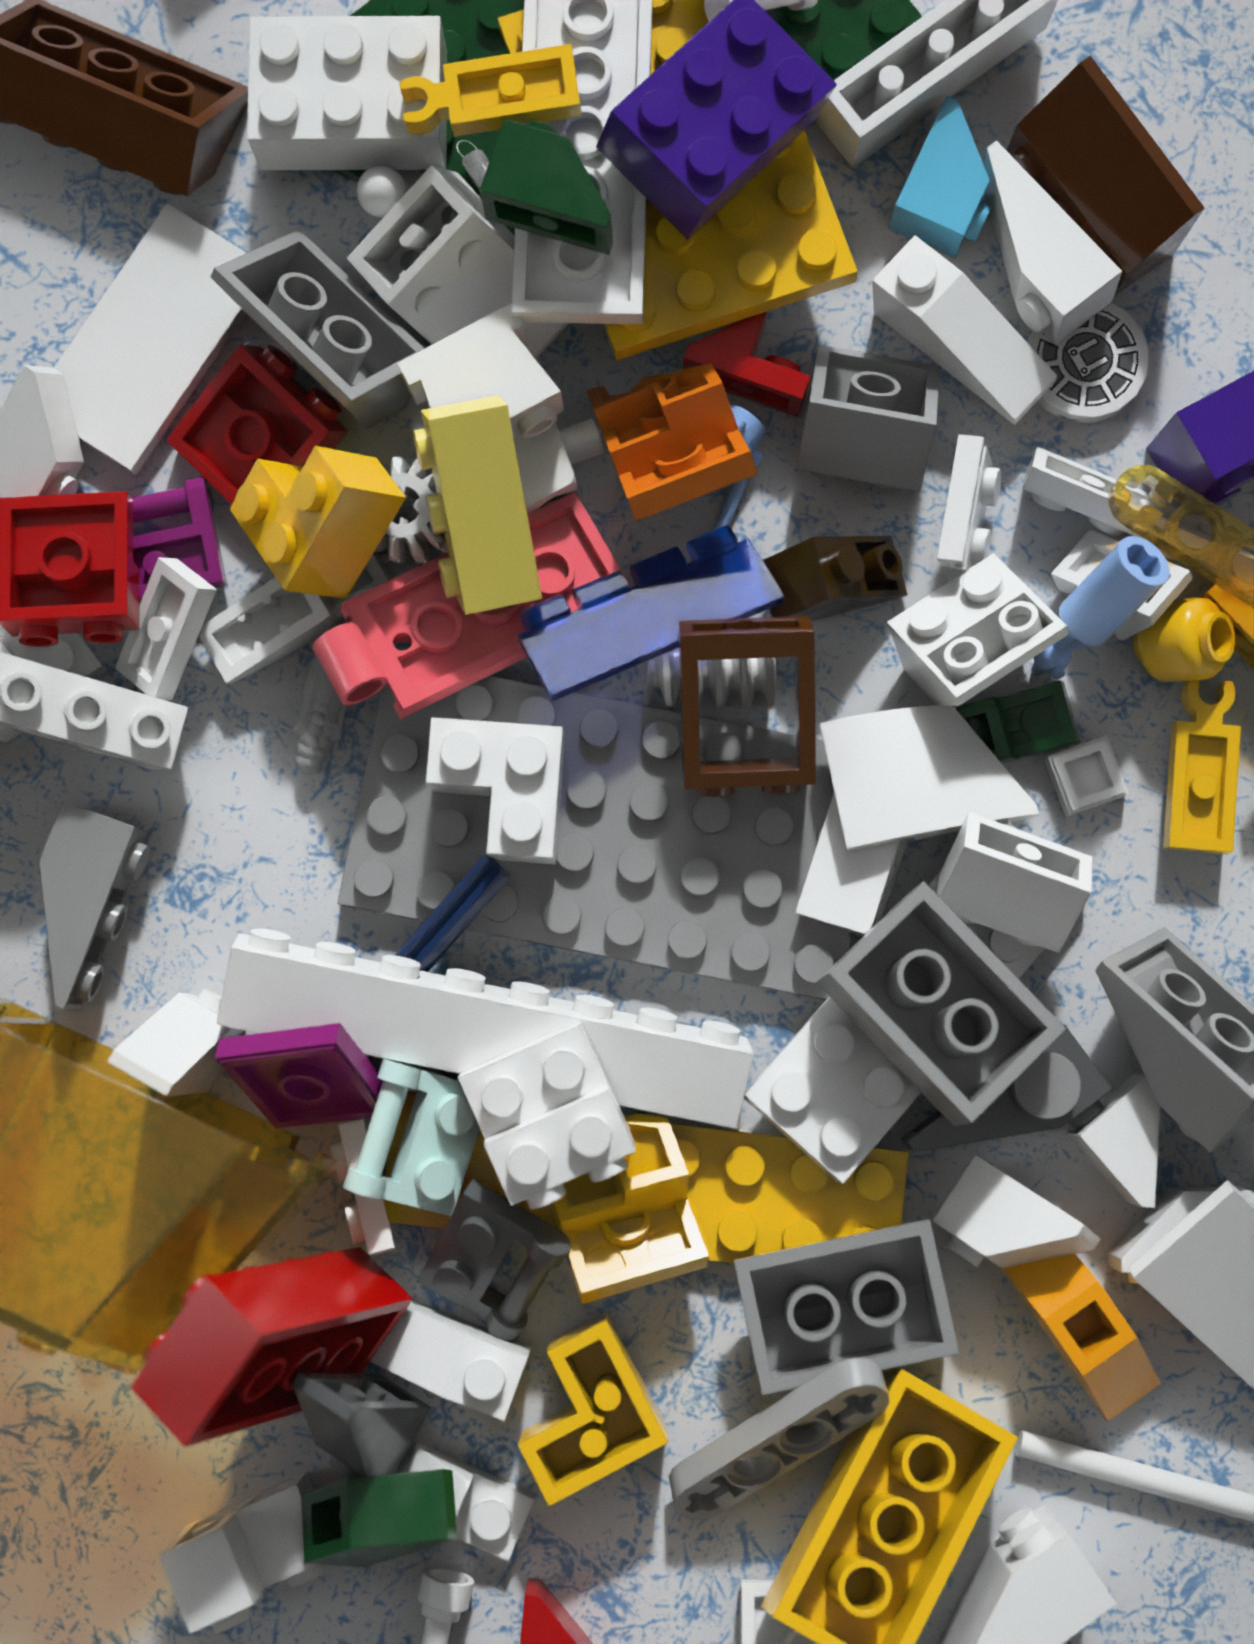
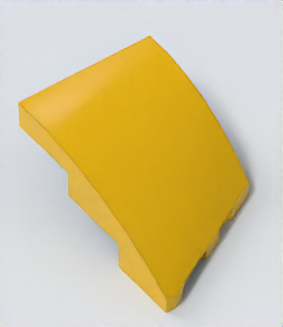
[550,1113,709,1305]

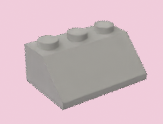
[210,229,425,429]
[734,1219,960,1395]

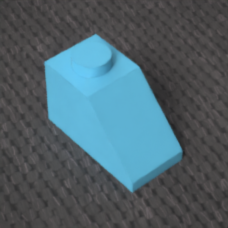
[888,95,992,258]

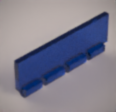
[518,525,784,702]

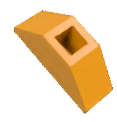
[1000,1253,1161,1421]

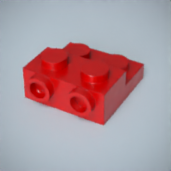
[166,345,349,504]
[0,491,140,647]

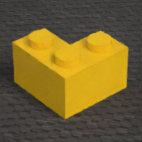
[230,446,406,599]
[518,1311,669,1506]

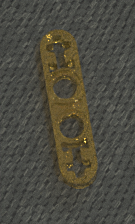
[1108,465,1254,608]

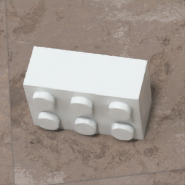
[247,16,447,170]

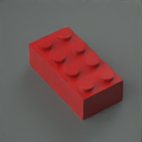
[130,1247,413,1447]

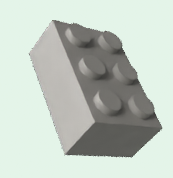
[816,881,1066,1127]

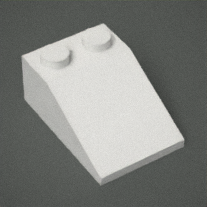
[938,1505,1117,1644]

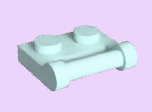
[343,1058,480,1216]

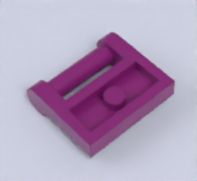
[132,477,228,604]

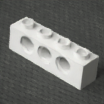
[0,652,188,770]

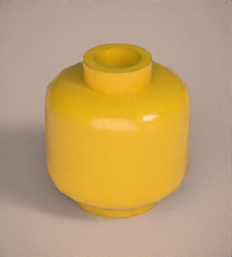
[1133,598,1235,682]

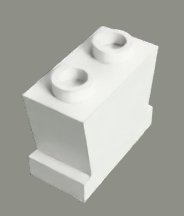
[397,303,564,438]

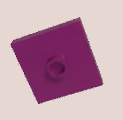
[215,1023,383,1129]

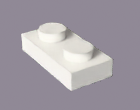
[115,557,217,700]
[330,1119,396,1256]

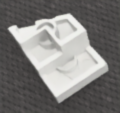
[820,705,1039,852]

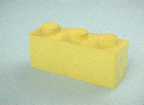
[413,395,542,615]

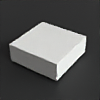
[1044,735,1129,818]

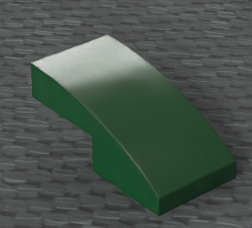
[955,680,1081,764]

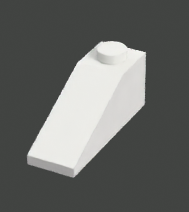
[984,141,1122,345]
[872,235,1057,425]
[107,988,244,1096]
[370,1301,532,1421]

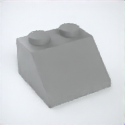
[796,344,940,492]

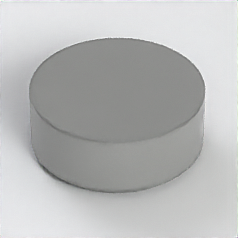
[1011,1052,1081,1119]

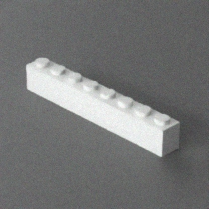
[216,928,754,1129]

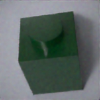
[480,119,613,255]

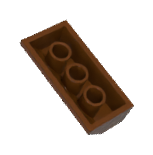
[0,0,248,196]

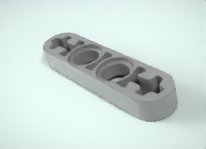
[669,1358,889,1520]

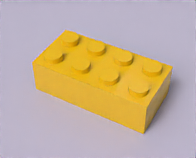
[761,1368,1019,1644]

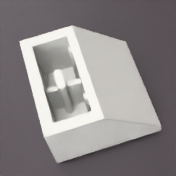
[887,553,1069,706]

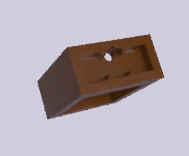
[678,616,816,797]

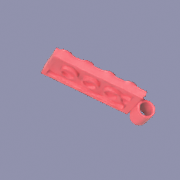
[312,492,636,720]

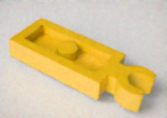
[399,44,582,137]
[1163,680,1241,855]

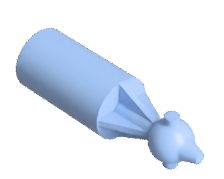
[1031,536,1169,679]

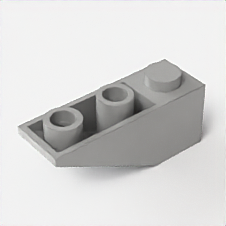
[39,800,151,1011]

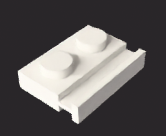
[937,434,1001,582]

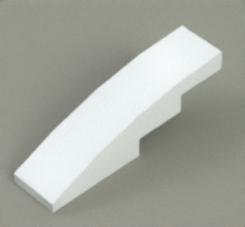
[198,502,445,684]

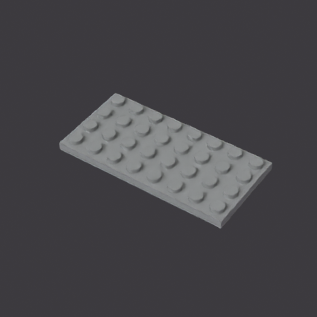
[337,676,852,1000]

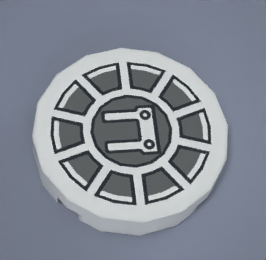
[1027,303,1149,424]

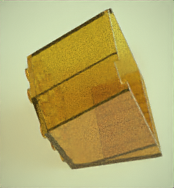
[0,998,339,1375]

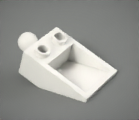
[347,165,570,359]

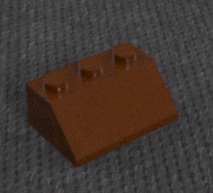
[1006,55,1205,296]

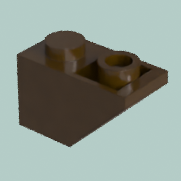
[757,536,908,621]

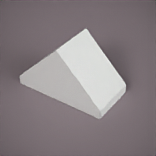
[1067,1074,1160,1208]

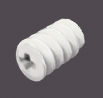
[645,626,776,710]

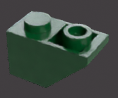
[301,1469,458,1567]

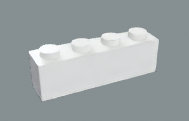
[816,0,1058,169]

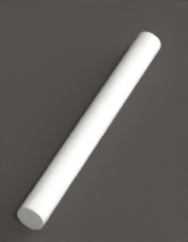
[1015,1430,1254,1523]

